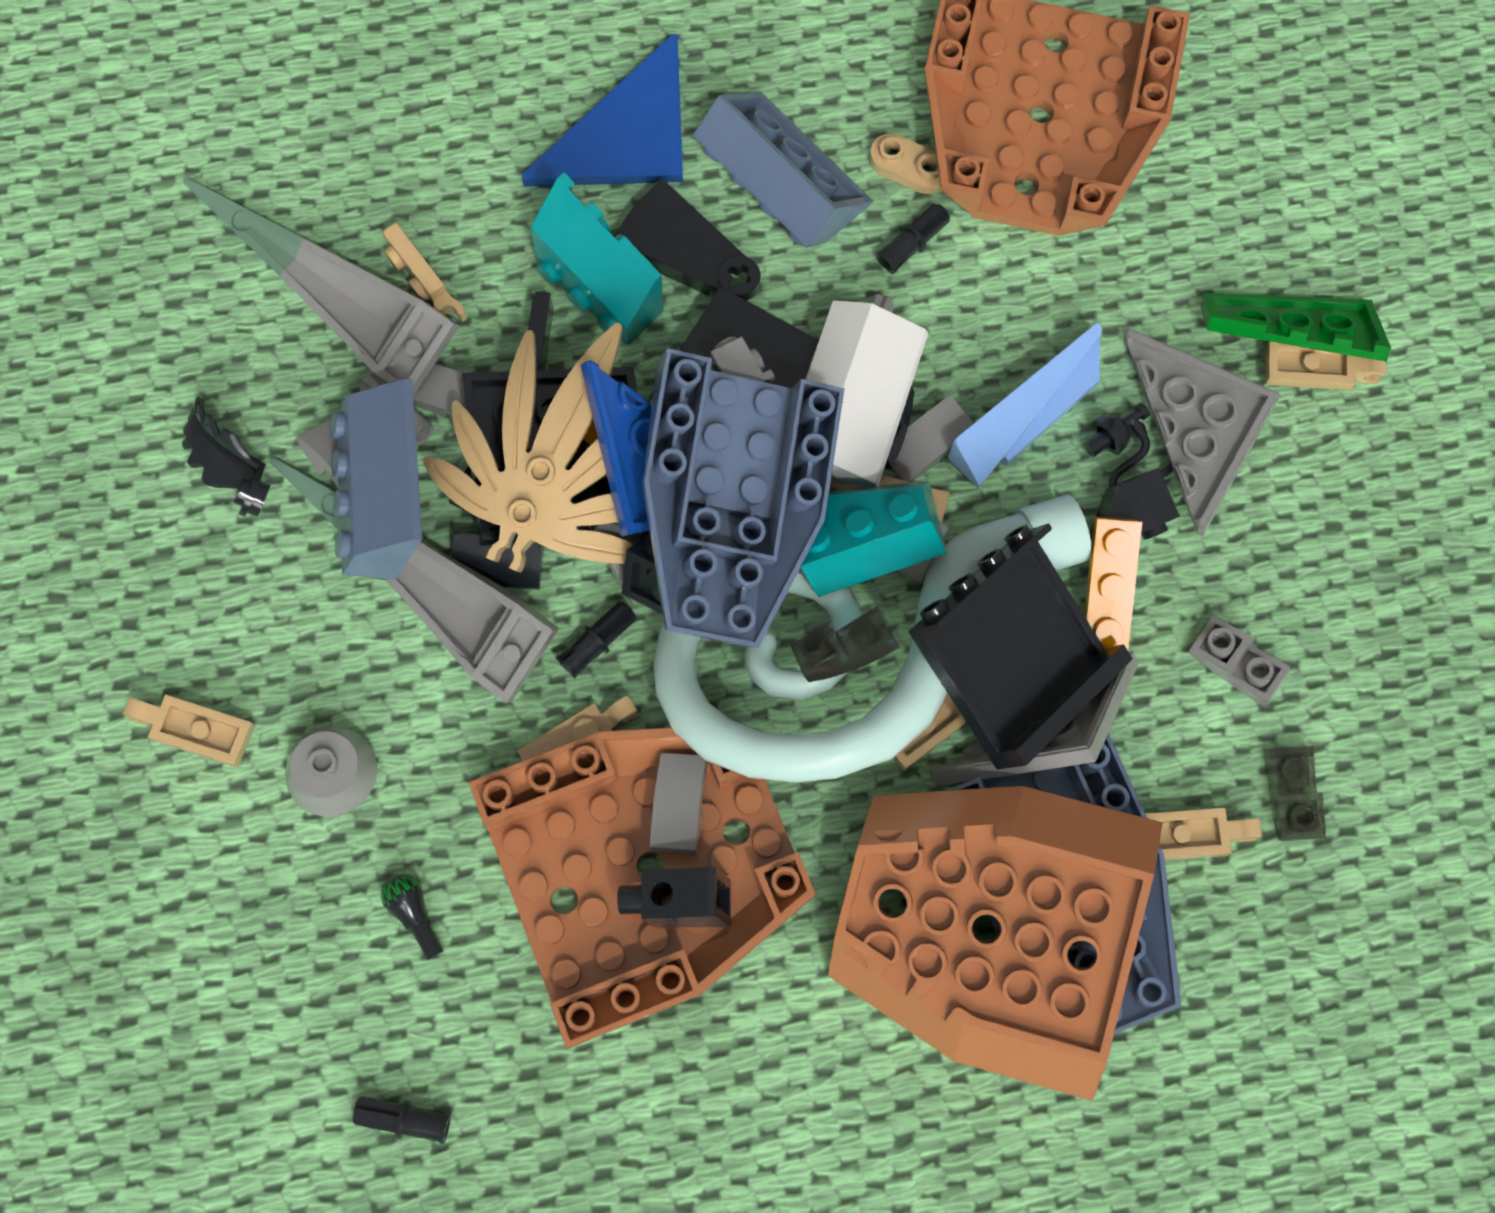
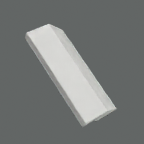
[806,300,928,487]

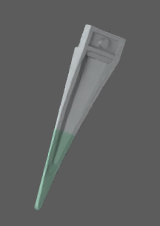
[183,178,460,396]
[270,458,559,703]

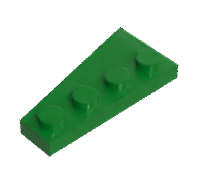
[1201,293,1391,362]

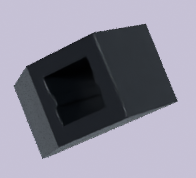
[1089,468,1180,543]

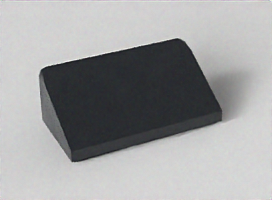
[452,532,544,590]

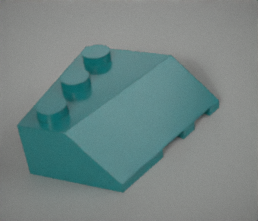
[530,172,664,345]
[800,481,947,597]

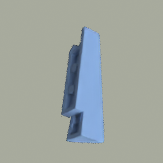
[948,322,1102,488]

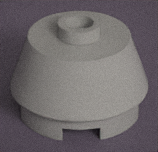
[285,726,377,817]

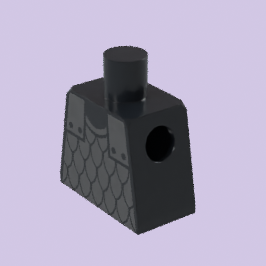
[617,867,731,927]

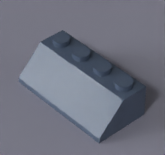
[693,92,873,248]
[330,378,422,579]

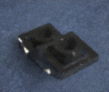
[790,606,900,682]
[1263,745,1326,841]

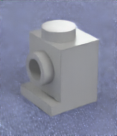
[710,337,775,384]

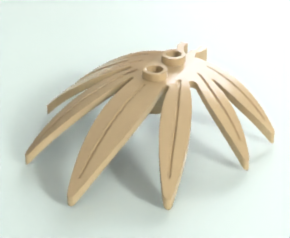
[423,323,652,572]

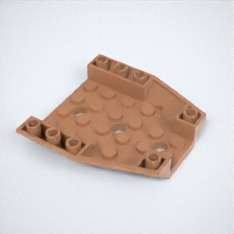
[924,0,1190,236]
[468,724,816,1049]
[828,786,1163,1101]

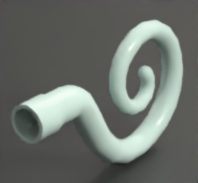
[653,494,1091,783]

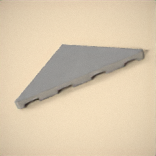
[1124,328,1280,536]
[930,651,1138,787]

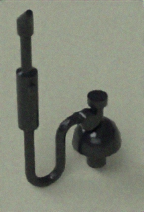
[1084,402,1173,487]

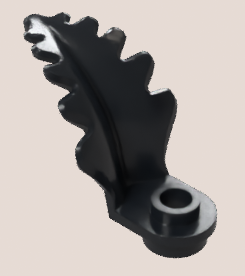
[182,396,271,517]

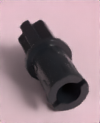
[876,204,950,274]
[555,602,637,679]
[353,1096,452,1144]

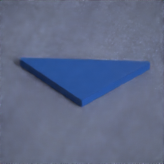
[522,34,683,187]
[580,360,652,537]

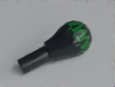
[381,874,444,960]

